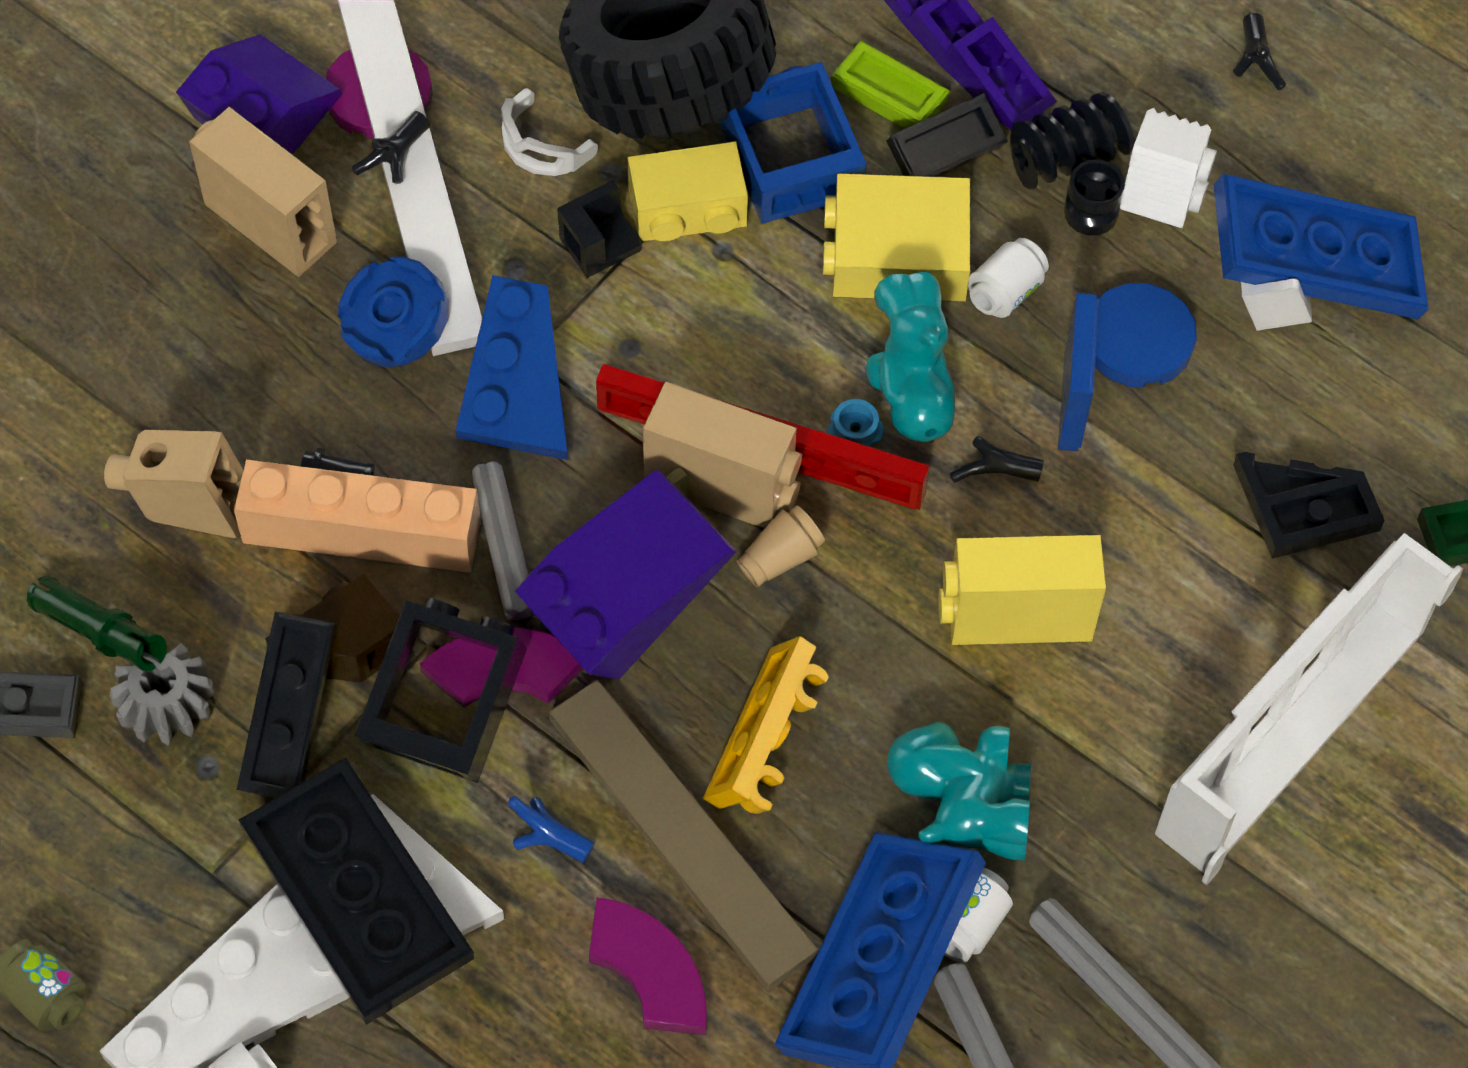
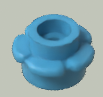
[827,399,884,447]

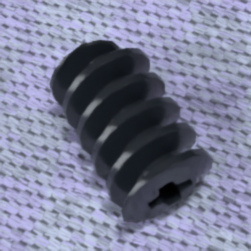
[1010,92,1134,190]

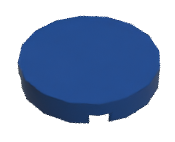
[338,256,449,367]
[1095,283,1197,387]

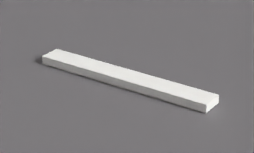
[337,0,482,356]

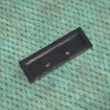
[236,611,337,798]

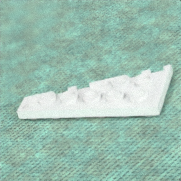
[100,794,504,1068]

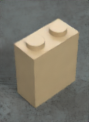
[189,107,337,277]
[643,382,802,529]

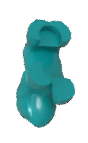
[865,272,955,442]
[887,721,1031,861]

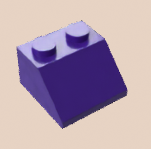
[176,34,343,154]

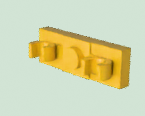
[702,636,829,814]

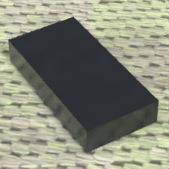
[886,94,1008,177]

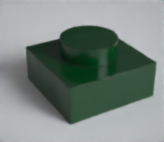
[1417,500,1468,566]

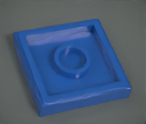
[1058,293,1099,451]

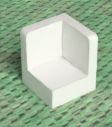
[1241,279,1312,331]

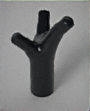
[1233,13,1286,90]
[352,111,430,184]
[950,437,1044,483]

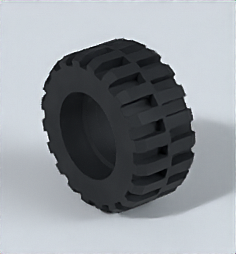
[559,0,776,139]

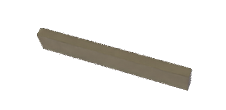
[549,680,818,993]

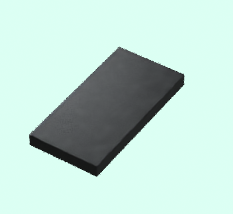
[239,757,475,1025]

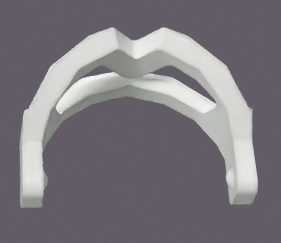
[501,88,598,176]

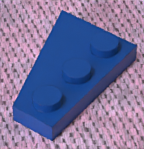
[455,275,568,460]

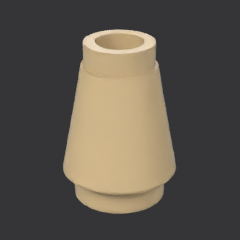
[736,505,825,587]

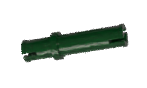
[27,576,167,672]

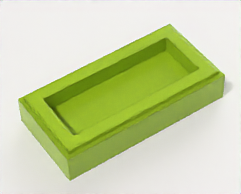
[831,41,950,129]

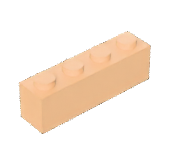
[234,459,481,573]

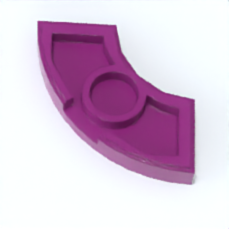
[420,628,584,708]
[589,897,707,1035]

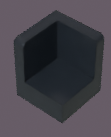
[557,181,642,278]

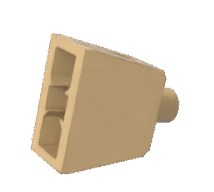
[104,430,243,539]

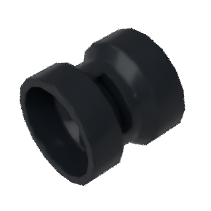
[1064,160,1125,236]

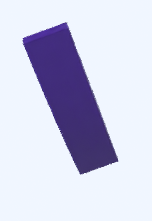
[884,0,1057,130]

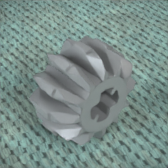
[110,643,215,746]

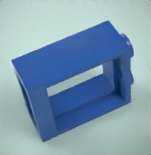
[719,62,867,224]

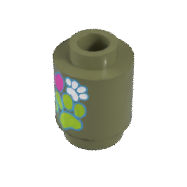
[0,939,86,1032]

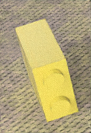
[823,174,970,301]
[938,535,1106,645]

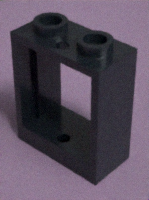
[355,597,527,783]

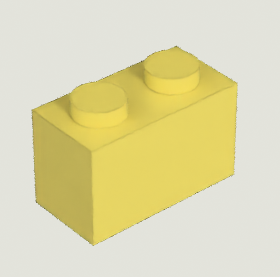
[627,142,748,241]

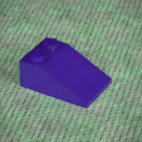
[515,469,737,679]

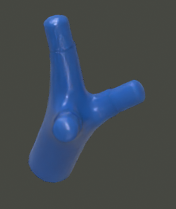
[508,796,595,864]

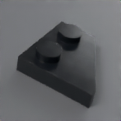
[1233,452,1385,559]

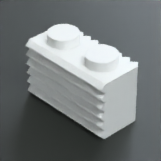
[1120,108,1217,228]

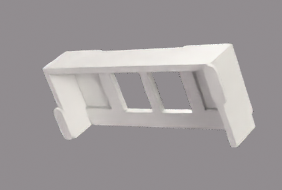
[1155,533,1463,885]

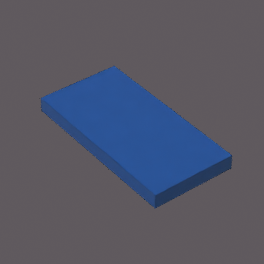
[1213,174,1429,319]
[774,832,986,1068]

